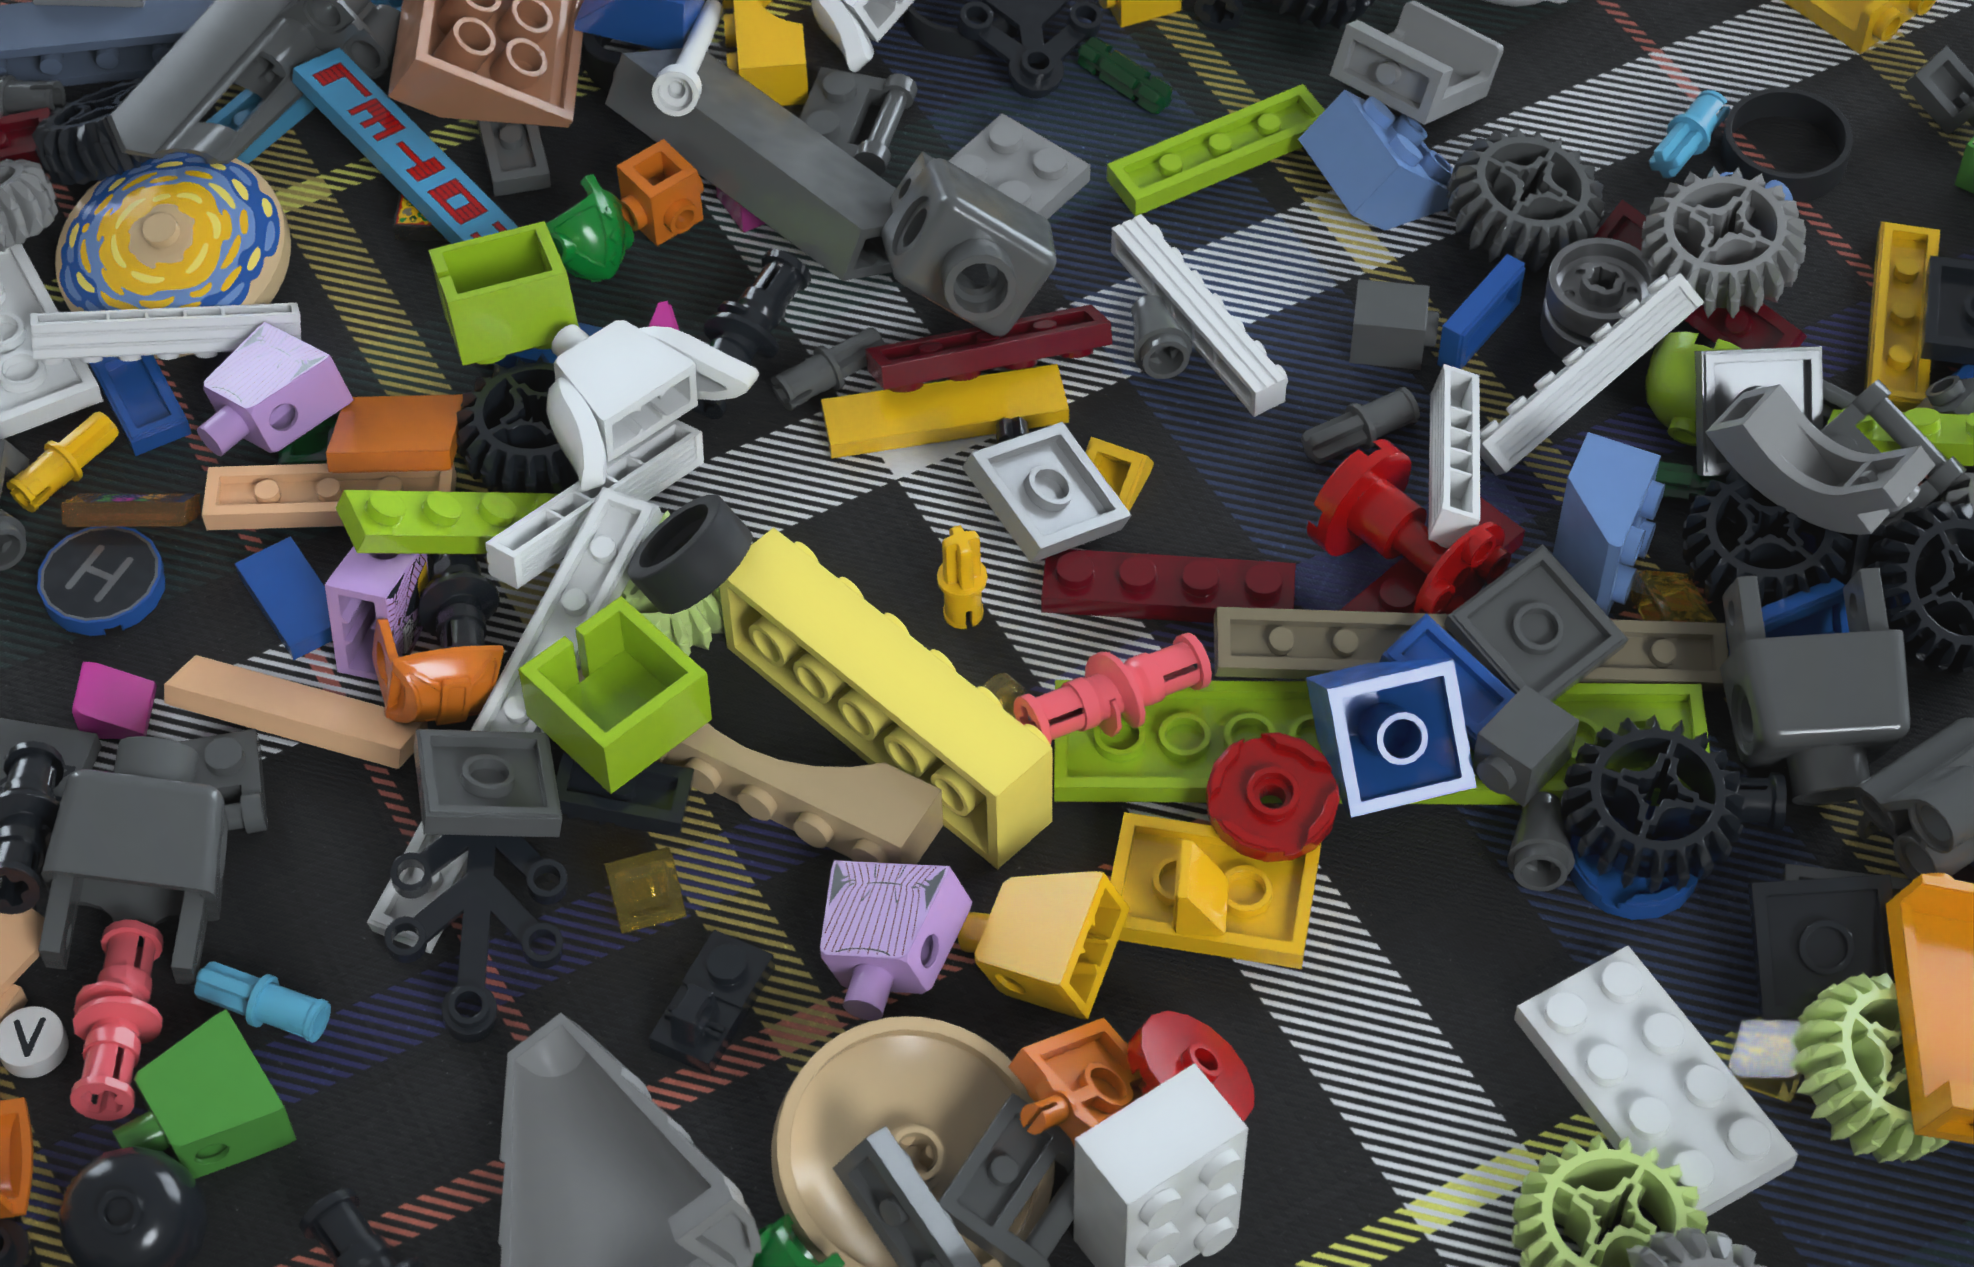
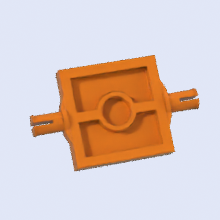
[1008,1017,1146,1148]

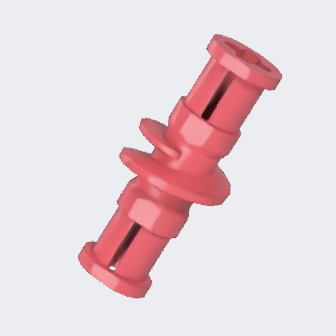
[1013,633,1212,745]
[70,919,164,1121]

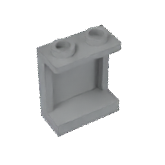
[1330,1,1504,125]

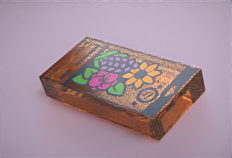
[61,493,201,527]

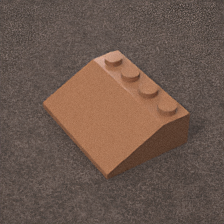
[388,0,584,128]

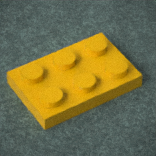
[1110,812,1321,969]

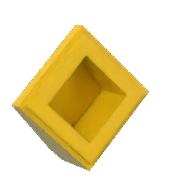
[1085,437,1154,511]
[1173,839,1228,936]

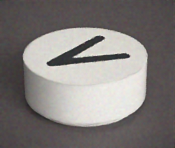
[0,1006,69,1078]

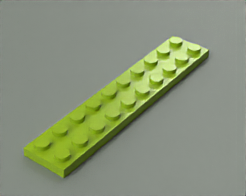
[1054,680,1710,806]

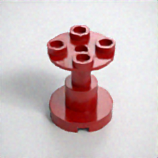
[1307,439,1512,614]

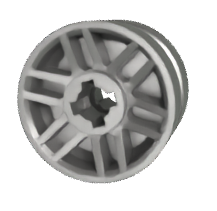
[1540,238,1658,359]

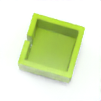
[428,221,579,366]
[518,596,712,794]

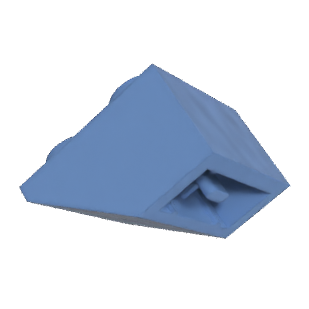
[1298,90,1453,231]
[1553,432,1665,616]

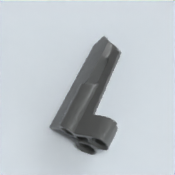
[107,0,401,164]
[1853,718,1974,881]

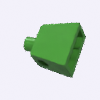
[112,1009,297,1179]

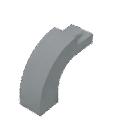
[1705,384,1935,535]

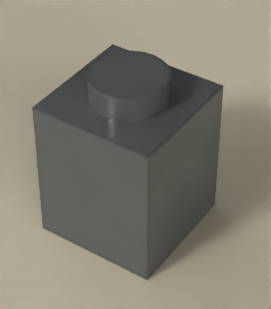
[1349,279,1439,370]
[1472,684,1579,807]

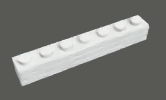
[1111,214,1288,417]
[1480,273,1704,475]
[30,302,301,365]
[1428,364,1480,548]
[485,419,704,589]

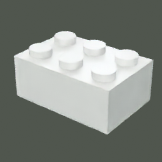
[1073,1063,1248,1267]

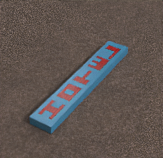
[292,47,518,244]

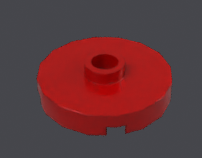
[1206,732,1340,862]
[1127,1011,1254,1122]

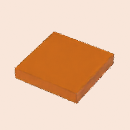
[326,394,463,473]

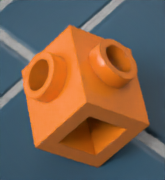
[617,139,704,246]

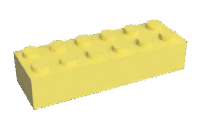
[719,527,1053,870]

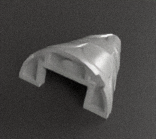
[498,1013,761,1267]

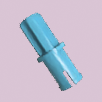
[1649,90,1730,178]
[194,961,331,1043]

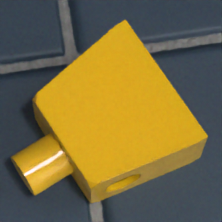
[958,871,1130,1019]

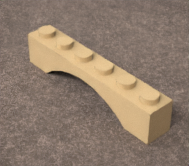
[578,669,943,865]

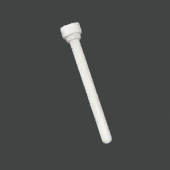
[652,0,724,116]

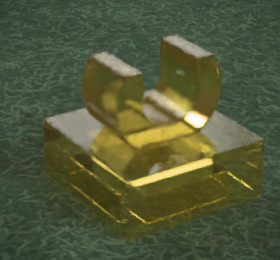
[604,847,687,934]

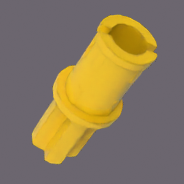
[6,411,119,513]
[937,525,988,629]

